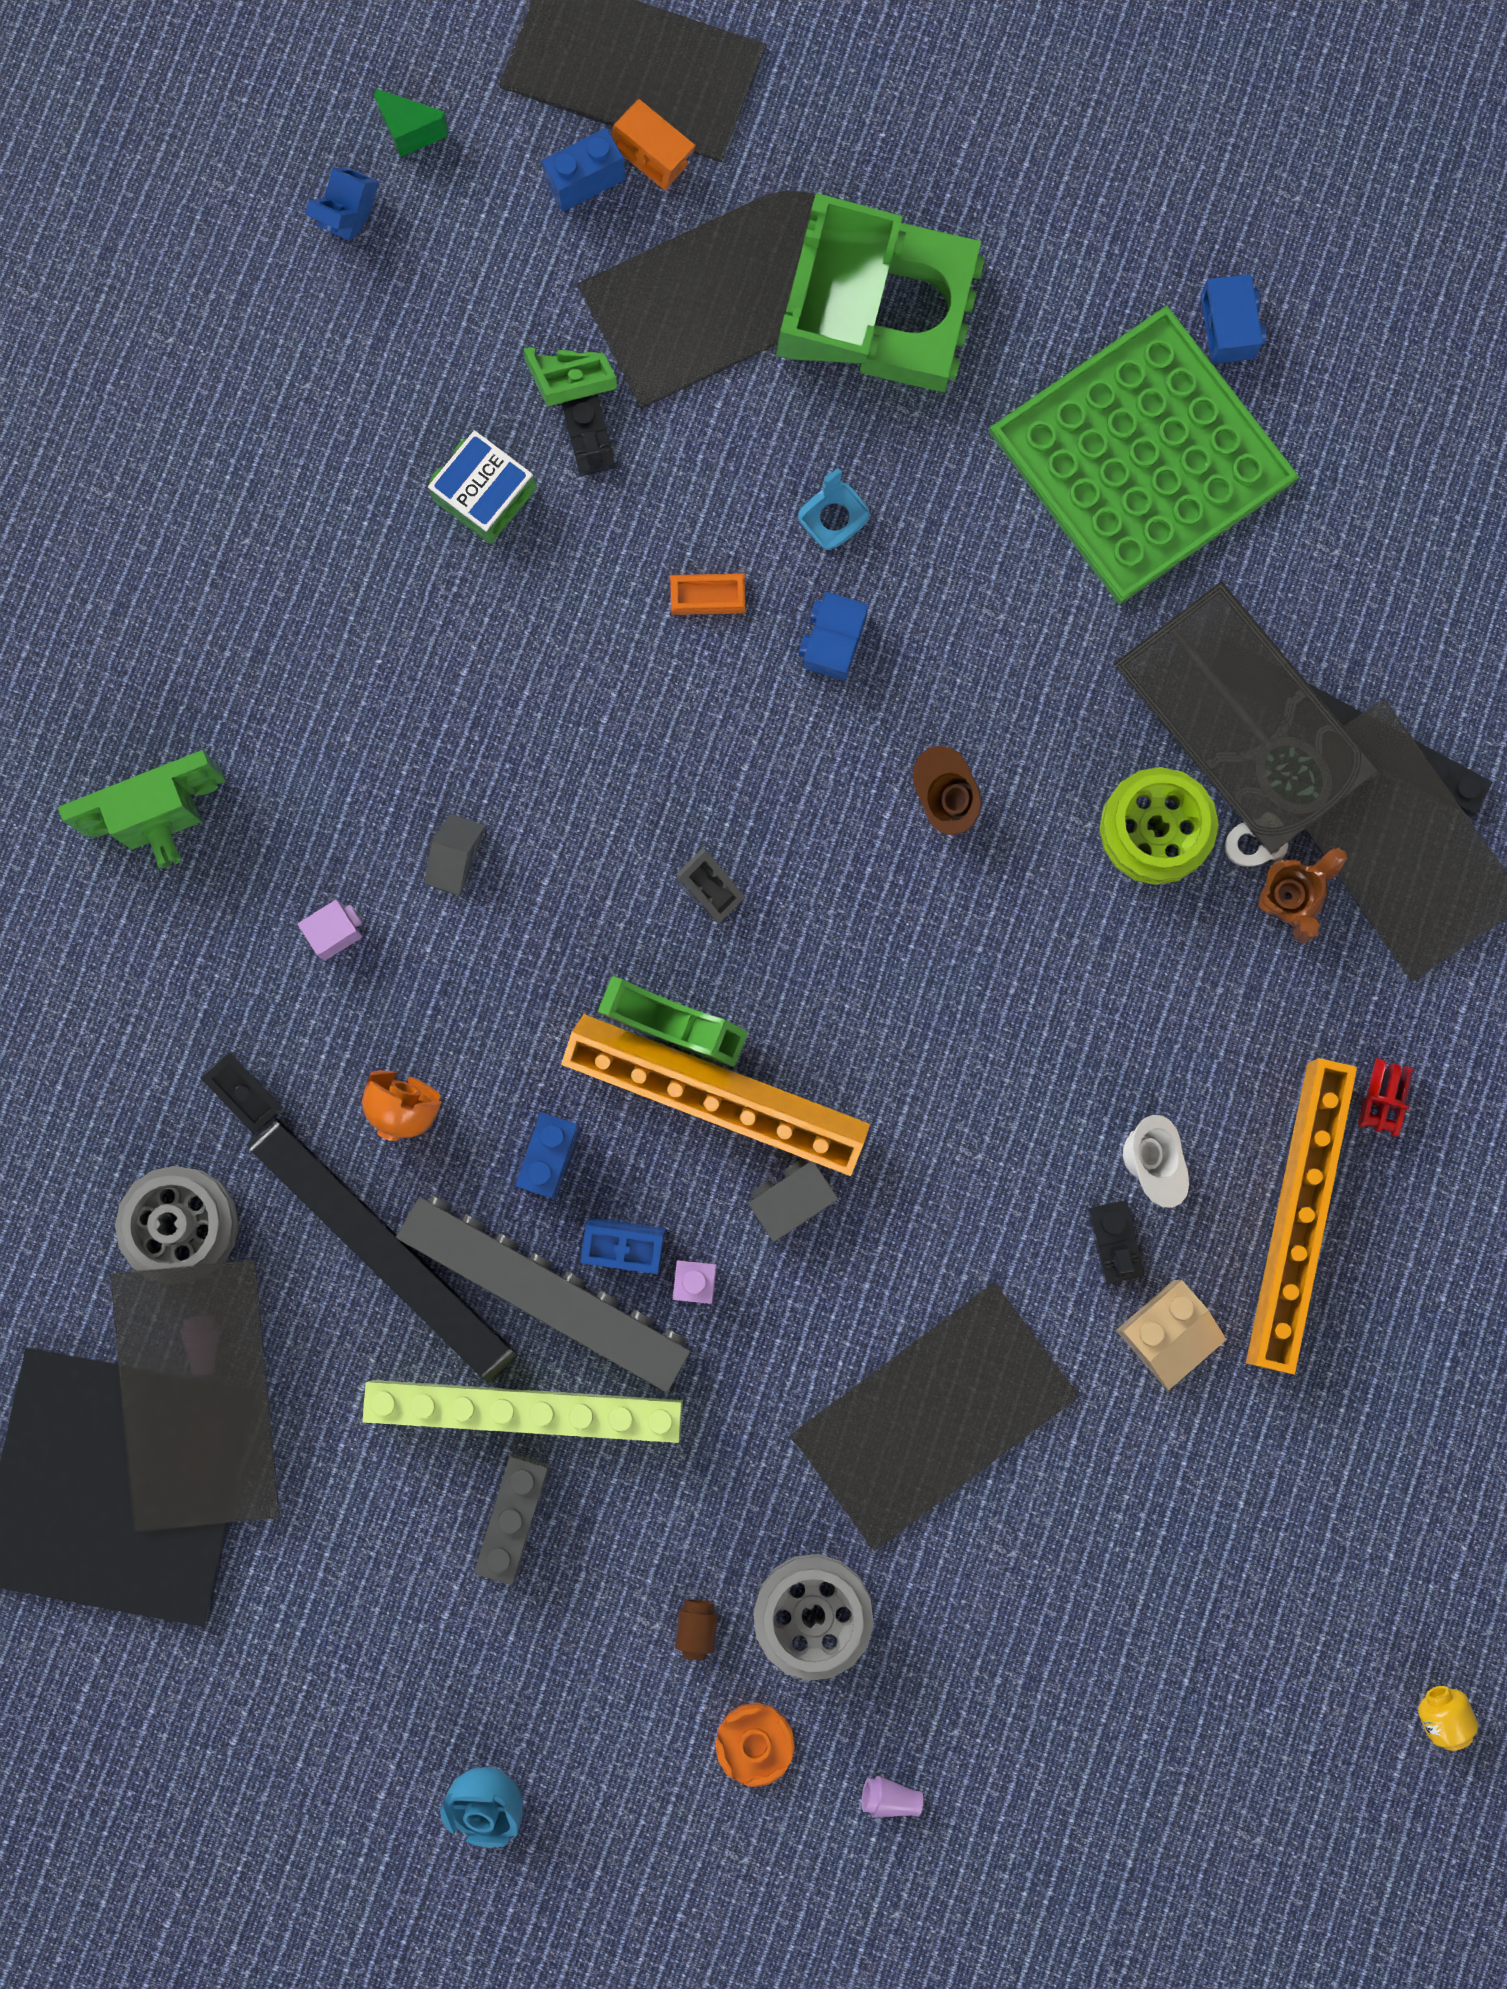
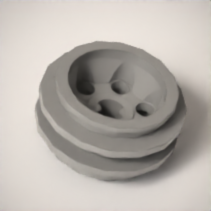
[115,1166,239,1284]
[753,1554,874,1681]

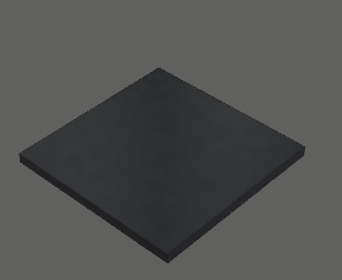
[0,1347,257,1627]

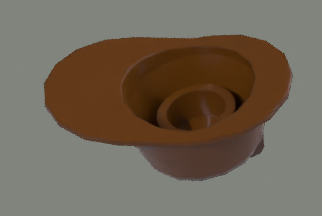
[912,745,982,835]

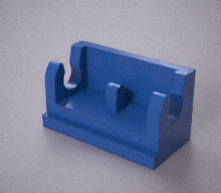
[580,1217,666,1274]

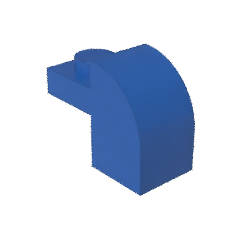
[305,167,379,241]

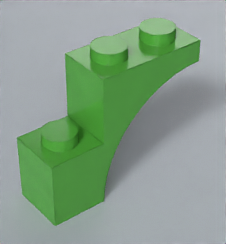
[598,976,748,1067]

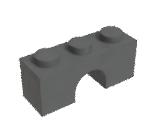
[474,1453,552,1585]

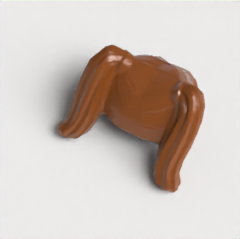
[1258,848,1348,944]

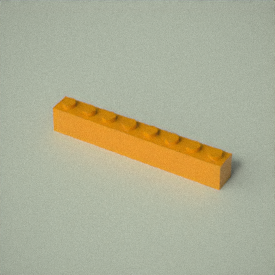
[561,1014,870,1176]
[1246,1058,1357,1375]

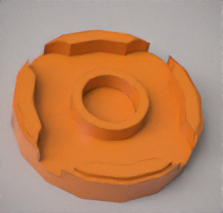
[715,1702,795,1787]

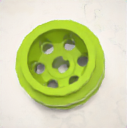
[1099,767,1219,885]

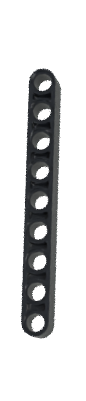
[247,1117,518,1384]

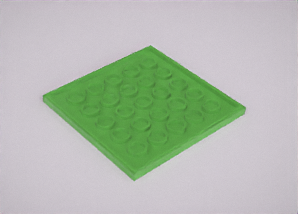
[989,305,1299,605]

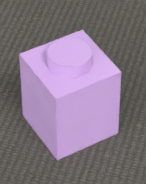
[298,899,363,961]
[673,1260,717,1304]

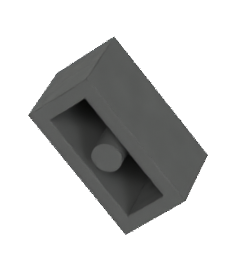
[748,1159,838,1243]

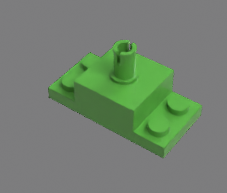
[58,750,226,868]

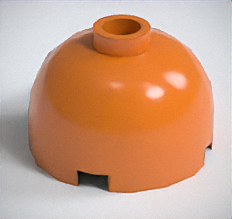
[362,1070,442,1141]

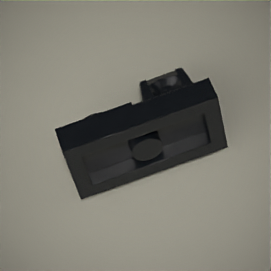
[562,395,616,477]
[200,1051,283,1134]
[1087,1200,1144,1284]

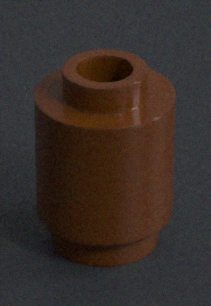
[675,1599,718,1661]

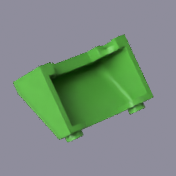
[776,193,906,364]

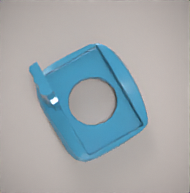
[798,468,870,550]

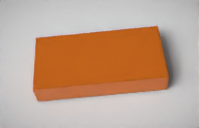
[670,573,746,615]

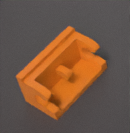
[611,99,695,191]

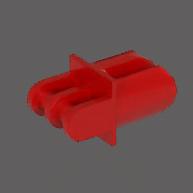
[1358,1058,1414,1137]

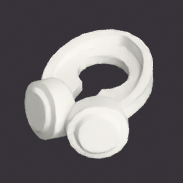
[1224,813,1288,867]

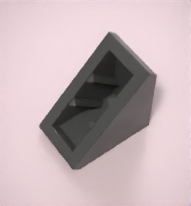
[424,813,486,897]
[676,848,745,923]

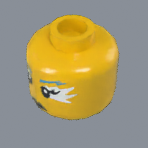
[1418,1686,1479,1751]

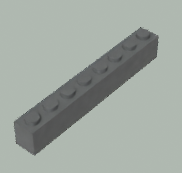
[396,1194,691,1393]

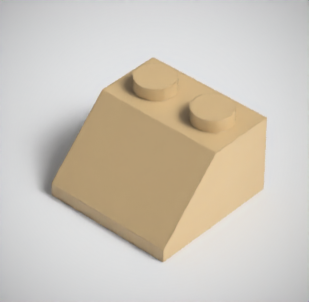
[1116,1280,1226,1391]

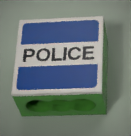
[428,430,537,544]

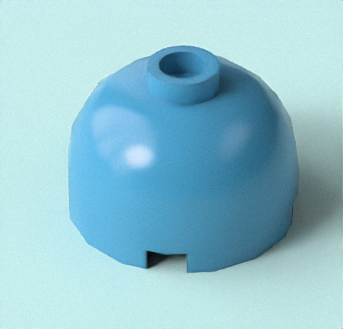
[440,1767,524,1848]

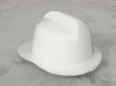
[1123,1115,1189,1208]

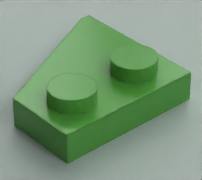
[524,347,617,407]

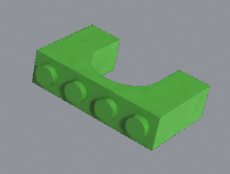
[860,223,985,393]

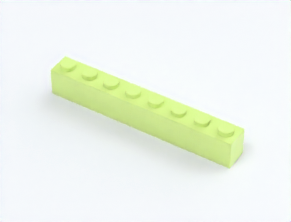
[362,1380,683,1443]

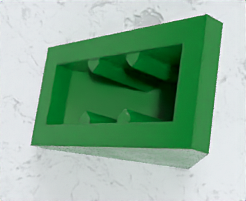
[374,89,449,157]

